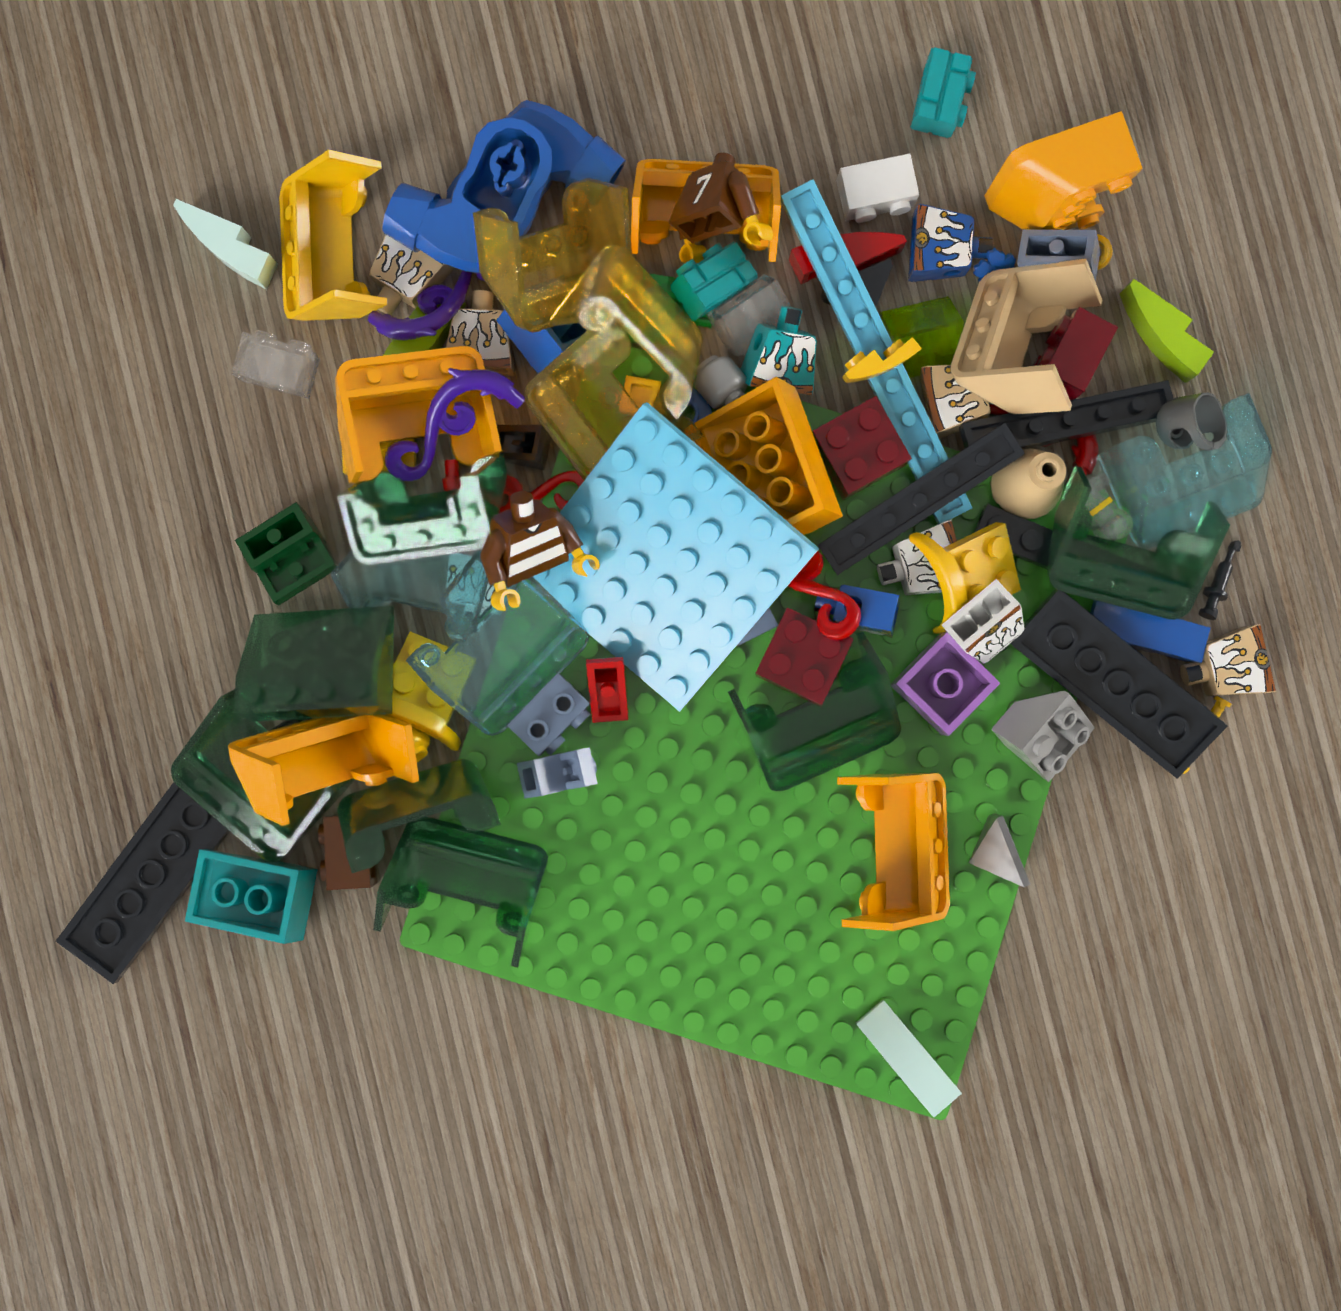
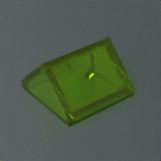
[879,296,964,378]

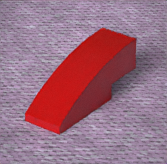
[789,232,907,285]

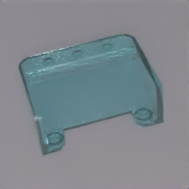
[331,505,490,643]
[406,576,589,736]

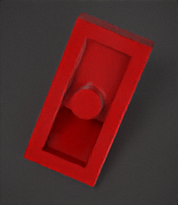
[586,657,628,723]

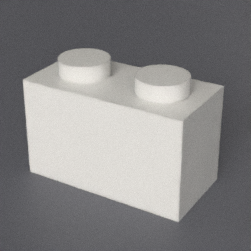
[836,153,919,223]

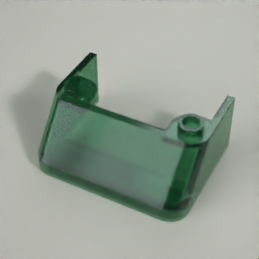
[1047,465,1230,620]
[728,631,901,792]
[373,816,548,968]

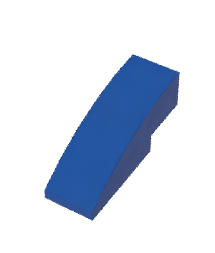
[1090,599,1210,663]

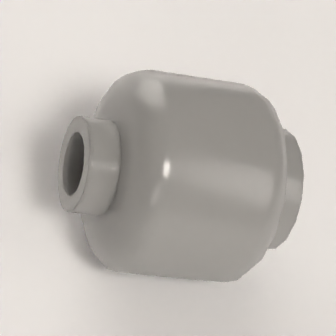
[695,355,748,410]

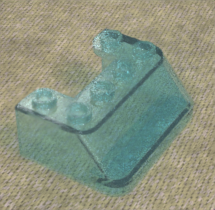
[1097,393,1272,549]

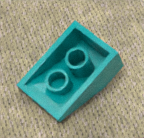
[185,849,318,944]

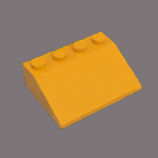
[686,377,843,535]

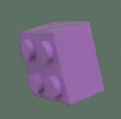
[890,631,1000,736]

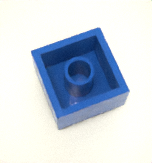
[496,276,606,377]

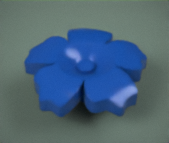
[973,248,1016,282]

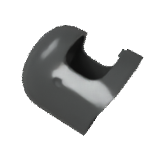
[1156,392,1227,451]

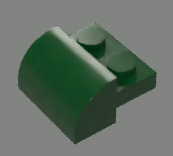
[235,502,339,606]

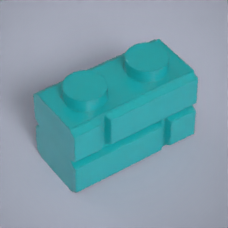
[910,47,976,138]
[670,241,758,321]

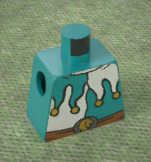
[740,306,817,395]

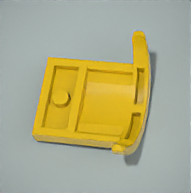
[909,522,1021,634]
[362,631,476,751]

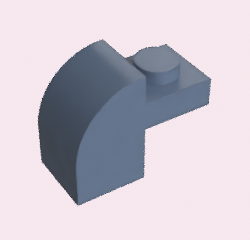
[517,747,598,799]

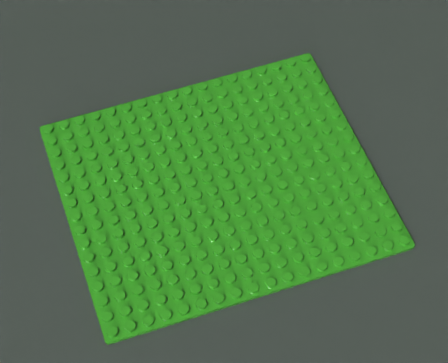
[400,338,1135,1120]

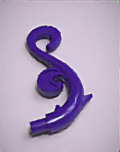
[368,256,512,341]
[385,368,525,481]

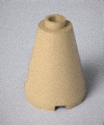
[990,448,1066,520]

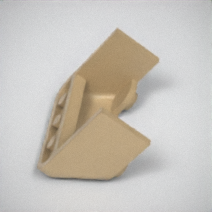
[950,259,1102,414]

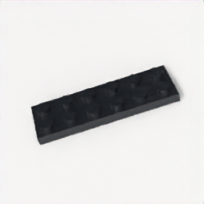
[1010,586,1228,779]
[55,765,248,984]

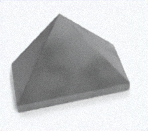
[969,814,1031,887]

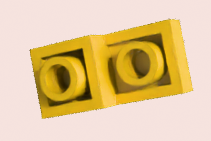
[842,337,922,383]

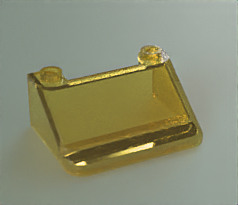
[549,245,703,420]

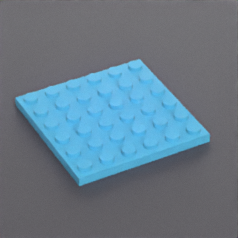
[526,402,819,712]

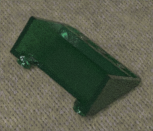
[171,682,355,862]

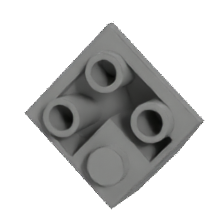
[991,691,1095,782]

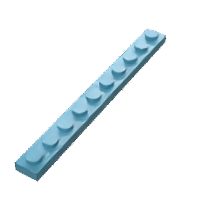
[781,179,972,525]

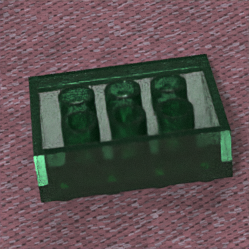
[234,606,394,722]

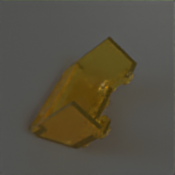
[473,178,633,332]
[524,320,704,480]

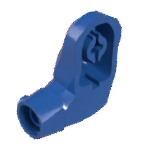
[446,100,626,205]
[382,117,552,274]

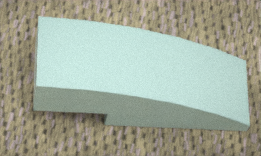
[173,199,278,290]
[856,1000,962,1117]

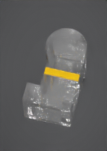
[1066,471,1133,542]

